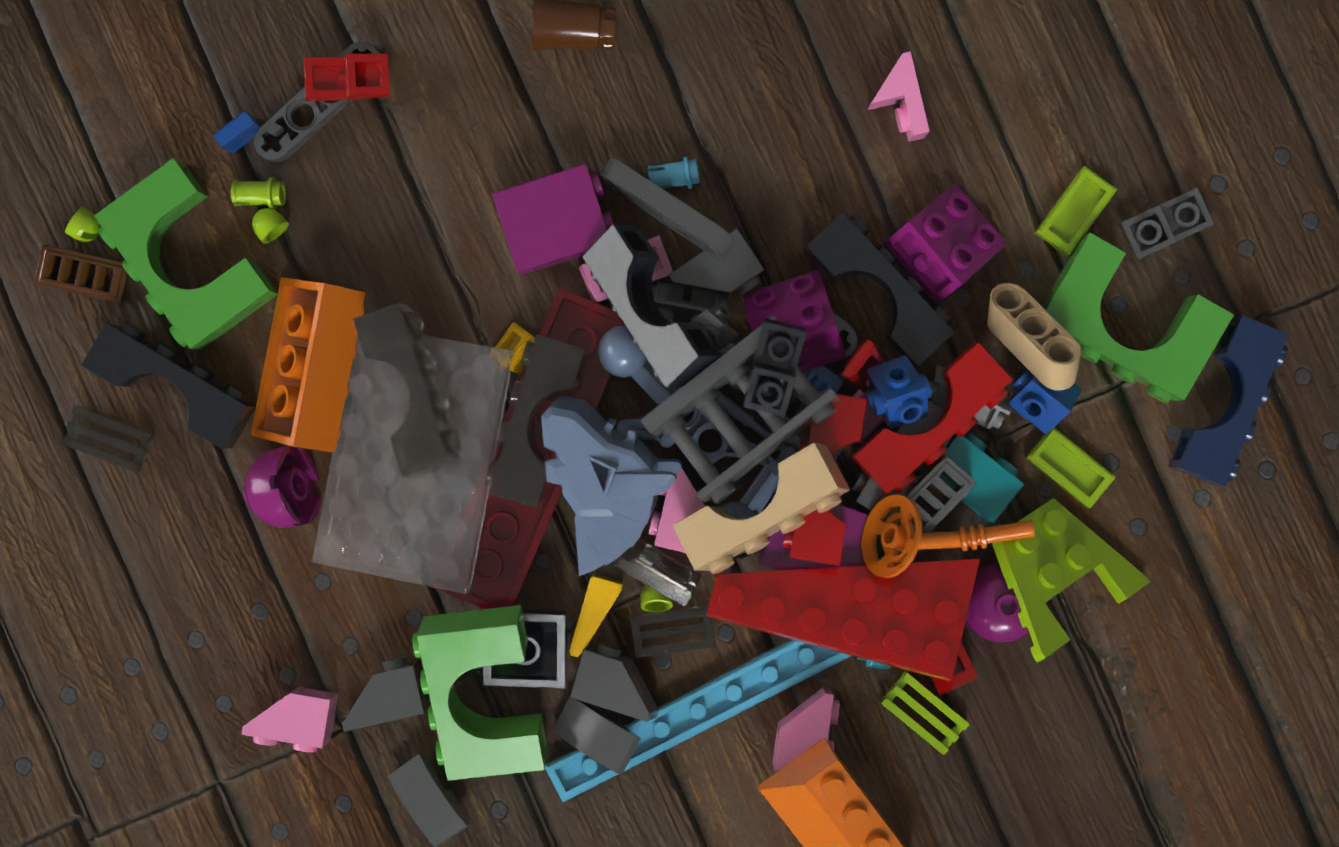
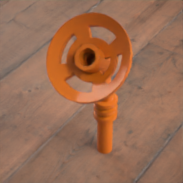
[861,494,1035,578]

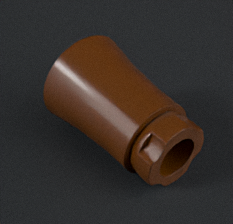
[532,0,616,52]

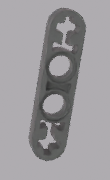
[254,41,380,163]
[598,158,735,259]

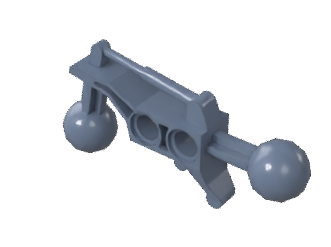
[598,325,795,520]

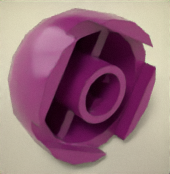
[243,446,321,528]
[965,561,1029,643]

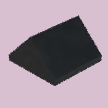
[483,610,569,688]

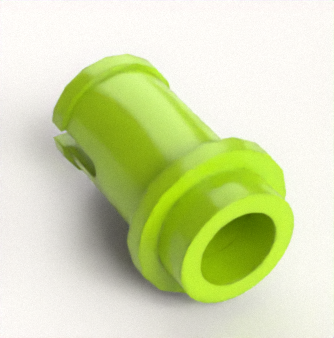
[231,177,286,210]

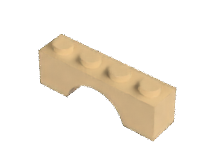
[673,442,850,574]

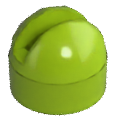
[65,206,101,242]
[252,208,289,244]
[640,580,673,613]

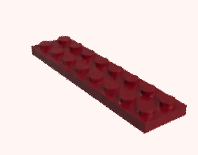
[433,287,625,609]

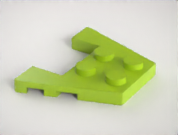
[992,498,1150,663]

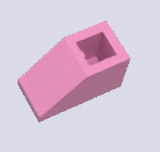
[648,468,705,553]
[241,687,338,752]
[772,687,840,771]

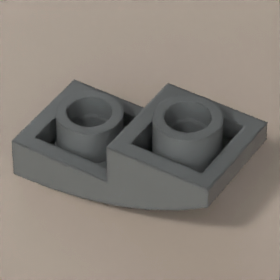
[1121,188,1214,260]
[552,695,641,775]
[388,754,470,847]

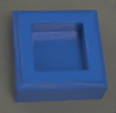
[213,111,261,154]

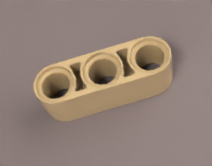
[987,283,1081,390]

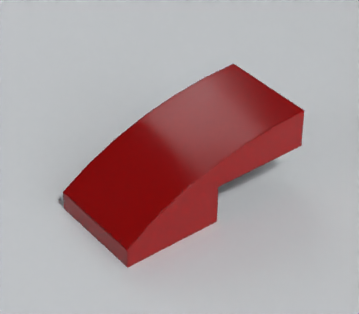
[303,54,390,101]

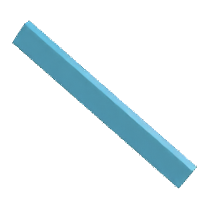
[545,639,851,802]

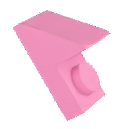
[868,51,930,142]

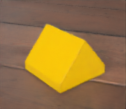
[491,322,537,375]

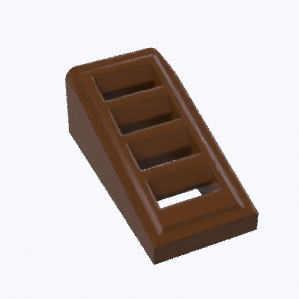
[34,245,129,304]

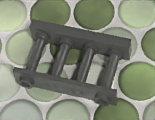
[640,315,840,504]

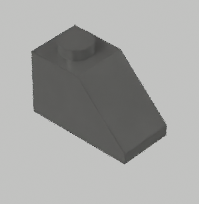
[669,229,764,296]
[571,643,659,722]
[342,656,430,732]

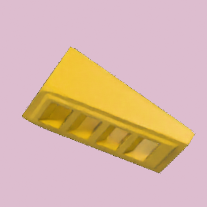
[569,573,624,657]

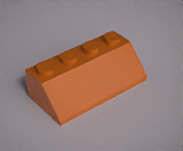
[251,277,366,453]
[757,738,906,847]

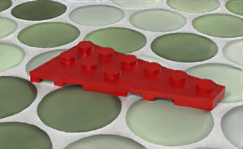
[707,559,980,682]

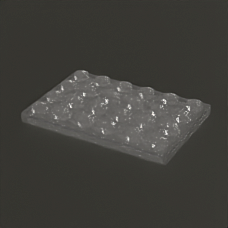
[312,324,514,594]

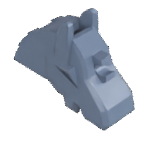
[541,395,682,576]

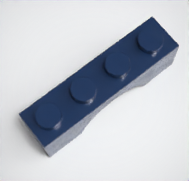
[1168,315,1289,487]

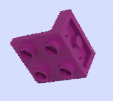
[884,183,1006,304]
[743,271,847,372]

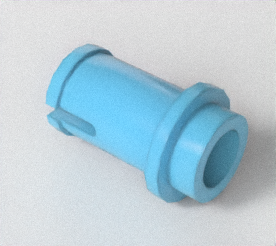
[648,156,700,189]

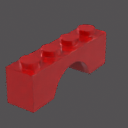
[850,343,1013,494]
[783,391,867,566]

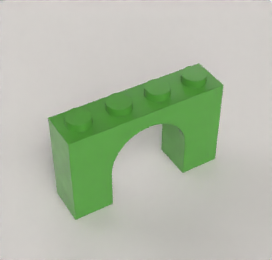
[94,158,278,350]
[1042,233,1234,404]
[413,605,548,781]

